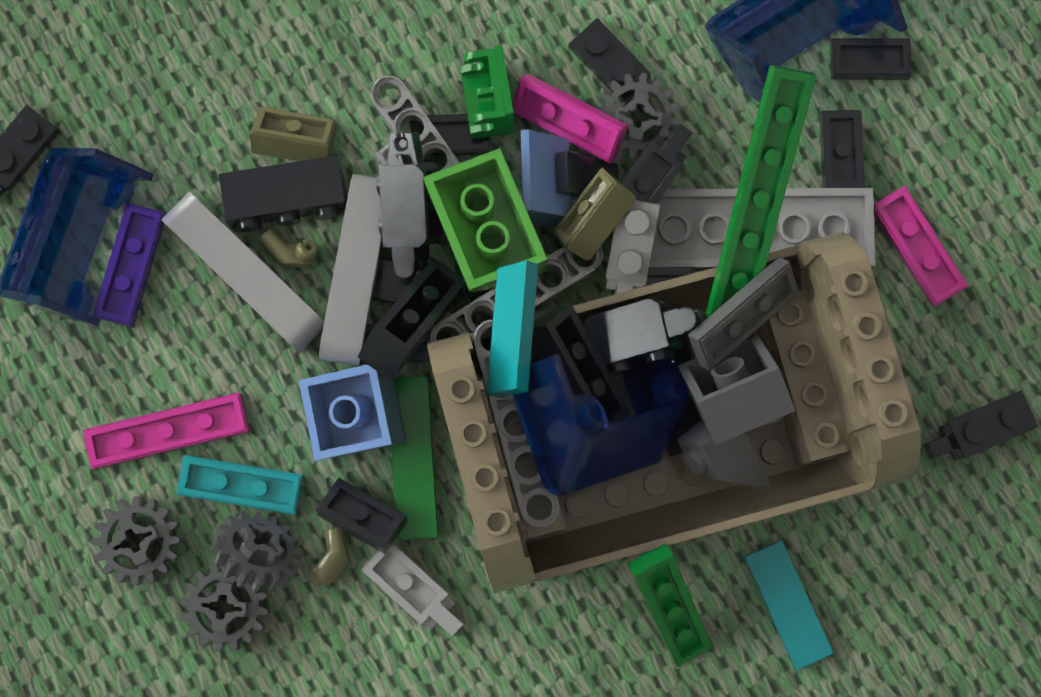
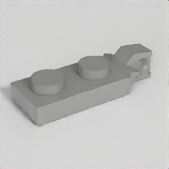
[605,200,660,295]
[361,543,464,637]

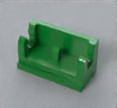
[460,45,514,139]

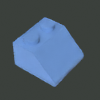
[521,130,578,226]

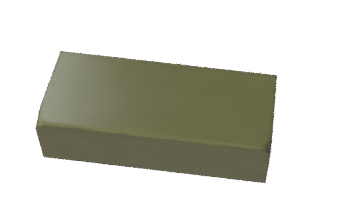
[250,106,337,161]
[554,168,636,261]

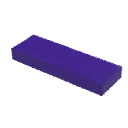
[92,203,166,328]

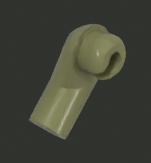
[259,228,318,267]
[309,528,349,586]

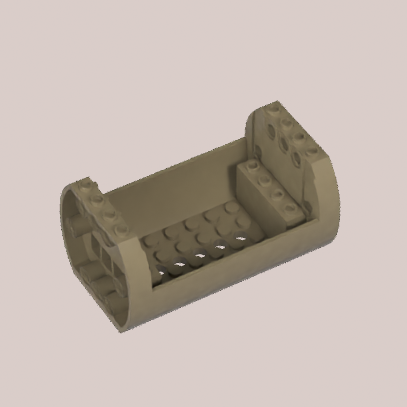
[427,232,921,593]

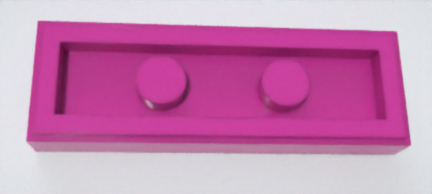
[512,74,629,163]
[874,186,969,308]

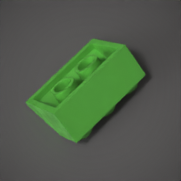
[423,148,548,292]

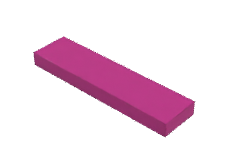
[83,392,250,470]

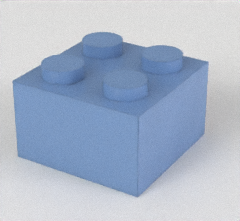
[299,365,406,461]

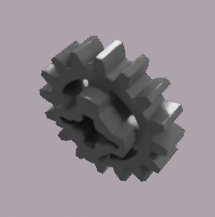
[596,73,681,159]
[91,496,183,586]
[211,511,303,592]
[179,563,271,652]

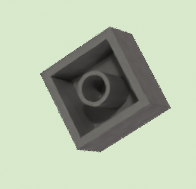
[678,332,796,446]

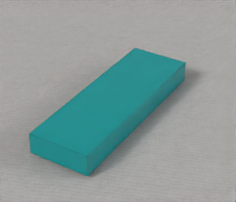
[487,260,538,398]
[176,455,304,515]
[744,540,834,670]

